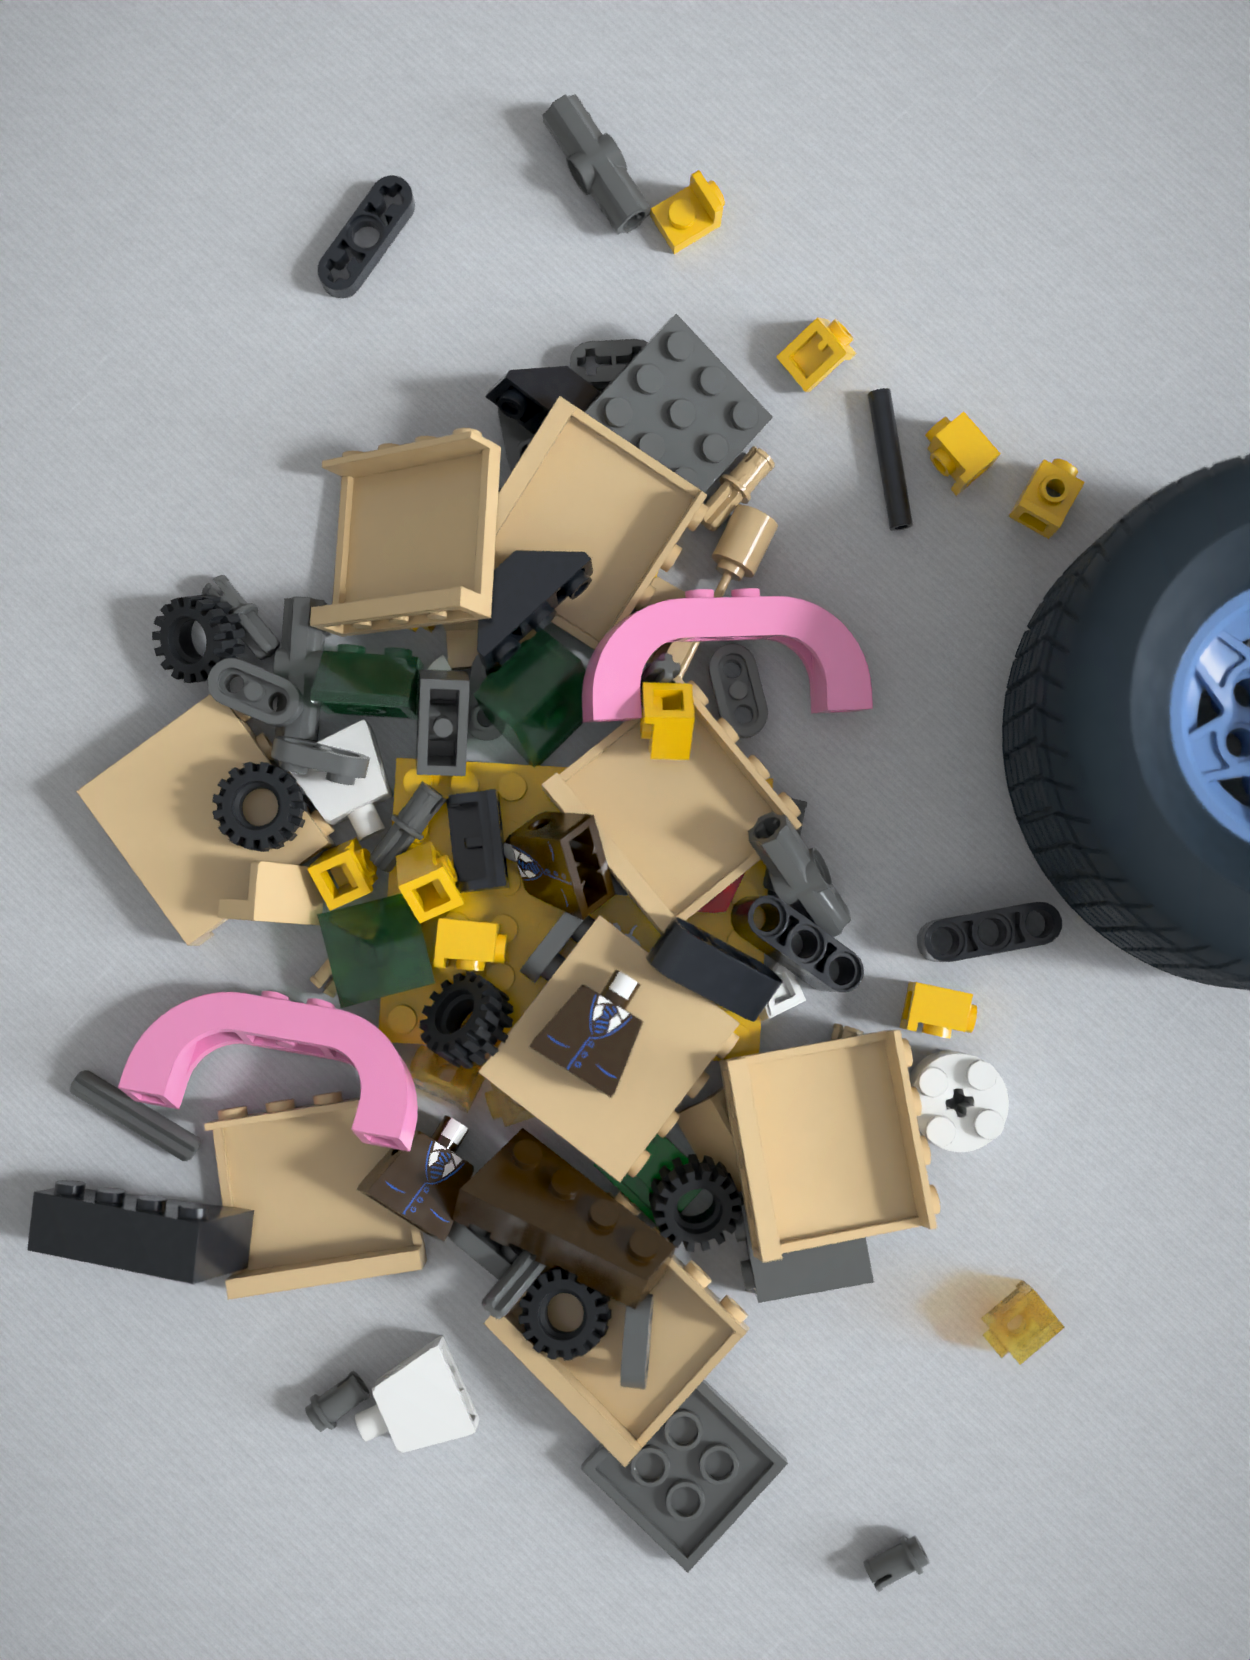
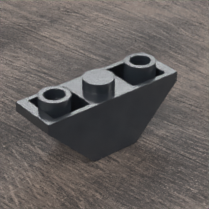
[485,366,601,435]
[477,550,593,670]

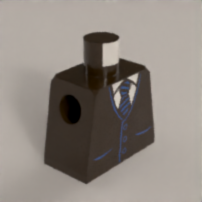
[504,812,616,920]
[529,969,643,1098]
[357,1115,474,1242]

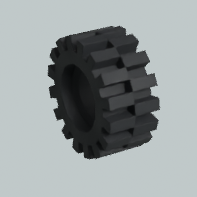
[152,594,245,683]
[212,762,307,852]
[419,972,514,1069]
[649,1154,742,1252]
[519,1267,612,1361]

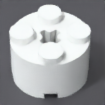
[909,1051,1009,1152]

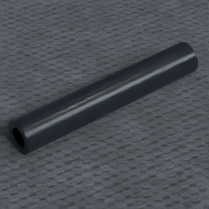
[867,388,913,531]

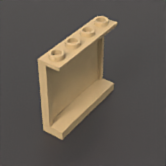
[494,396,709,650]
[310,428,501,637]
[542,675,802,935]
[76,694,336,946]
[479,915,740,1182]
[719,1030,940,1263]
[204,1089,427,1300]
[484,1192,750,1467]

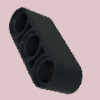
[731,896,864,992]
[917,902,1062,962]
[646,916,783,1022]

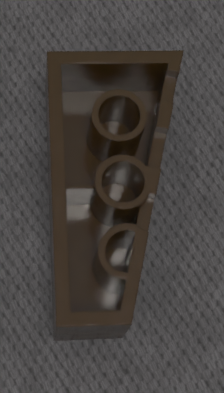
[452,1128,676,1309]

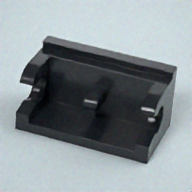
[446,789,510,893]

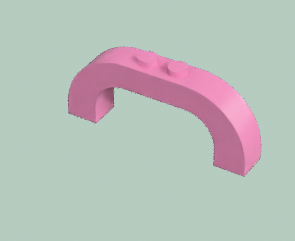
[582,588,873,723]
[118,991,418,1152]

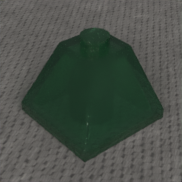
[318,893,435,1008]

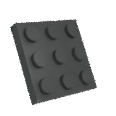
[583,314,773,493]
[581,1380,788,1573]

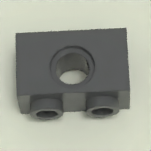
[416,669,470,776]

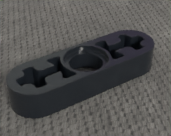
[317,175,415,299]

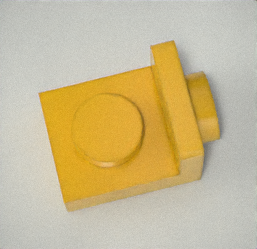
[650,170,725,254]
[776,317,856,392]

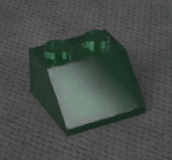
[473,629,586,768]
[310,644,424,720]

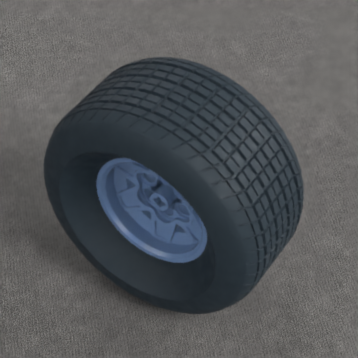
[1002,454,1250,990]

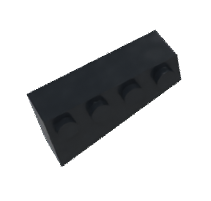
[27,1180,254,1284]

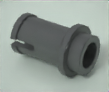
[305,1371,370,1432]
[863,1535,930,1592]

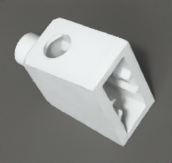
[290,719,393,841]
[355,1335,480,1453]

